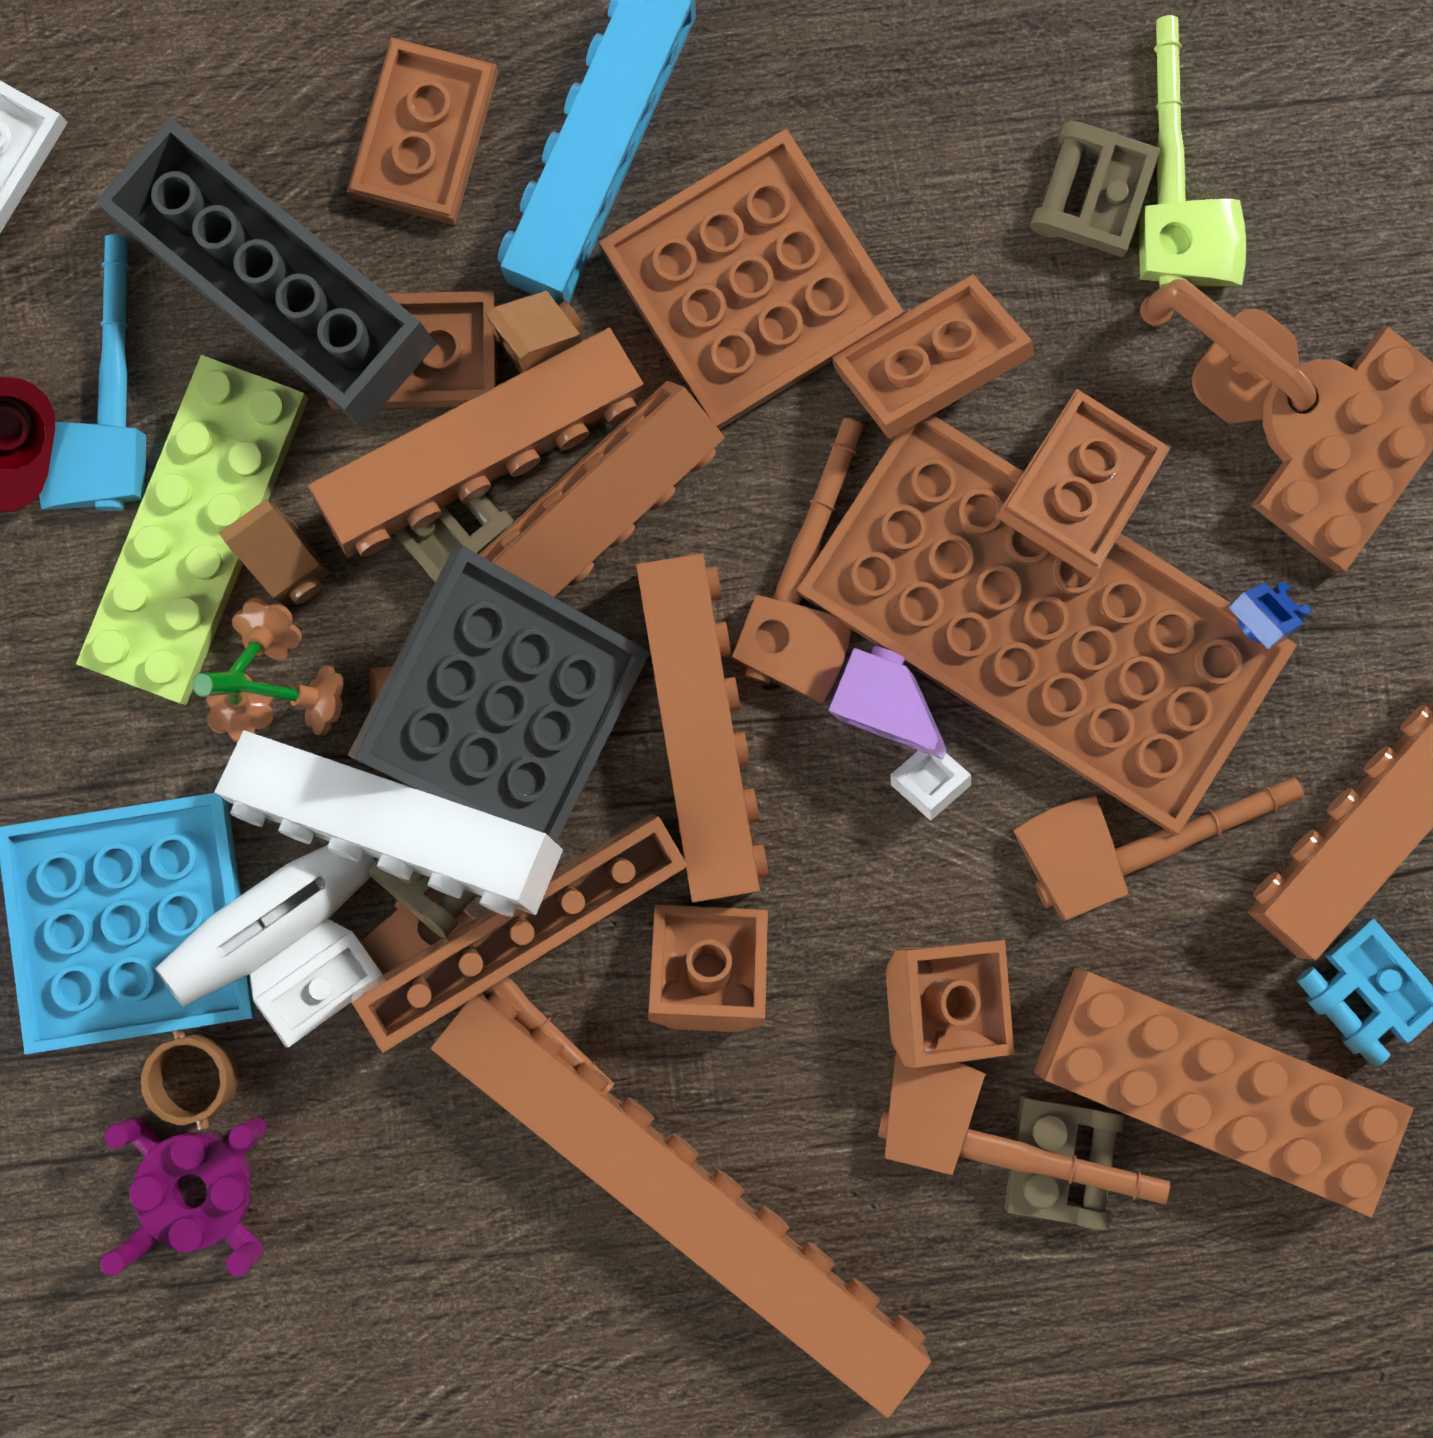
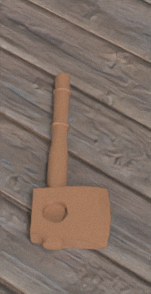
[731,418,864,704]
[1013,777,1304,920]
[360,888,615,1094]
[878,1053,1170,1205]

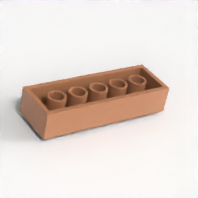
[1033,967,1414,1218]

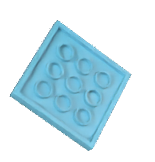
[0,793,258,1055]

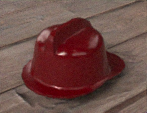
[0,376,55,512]

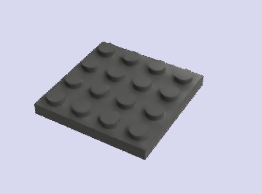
[348,545,650,843]

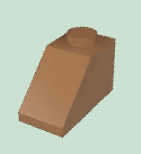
[486,290,585,374]
[218,499,331,606]

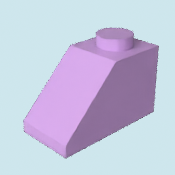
[829,646,947,759]

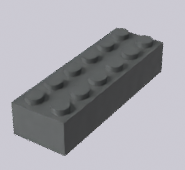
[96,117,436,429]

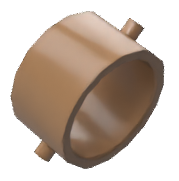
[141,1029,239,1130]

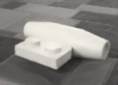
[155,845,383,1047]

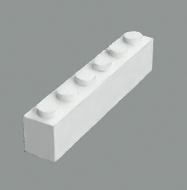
[214,730,563,917]

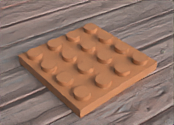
[598,128,904,430]

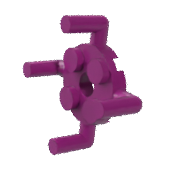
[100,1116,267,1276]

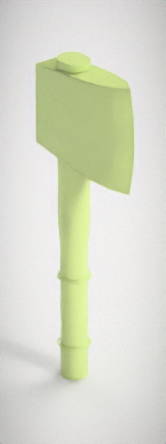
[1139,15,1246,288]

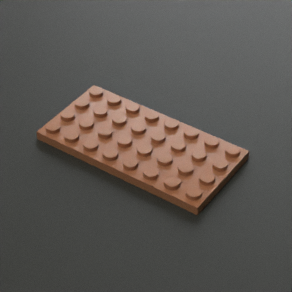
[796,415,1297,835]

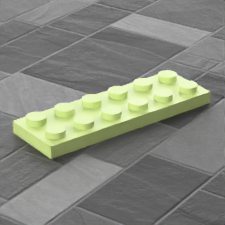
[76,355,309,705]

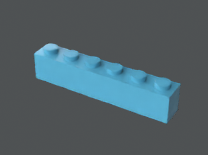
[497,0,696,305]

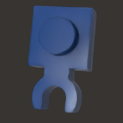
[1228,582,1311,649]

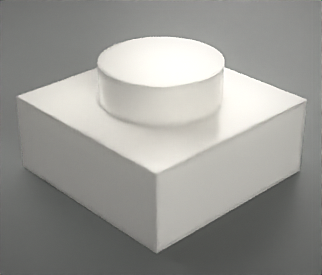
[890,750,971,821]

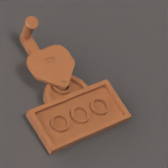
[1140,279,1433,573]

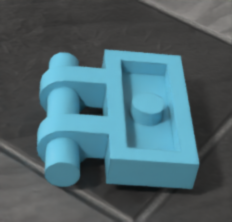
[1296,918,1433,1068]

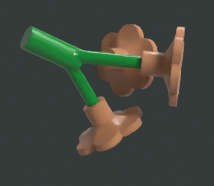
[193,598,344,742]

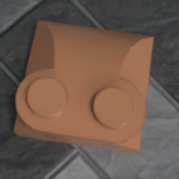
[648,904,768,1032]
[886,940,1014,1068]

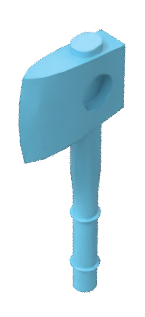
[39,234,146,511]

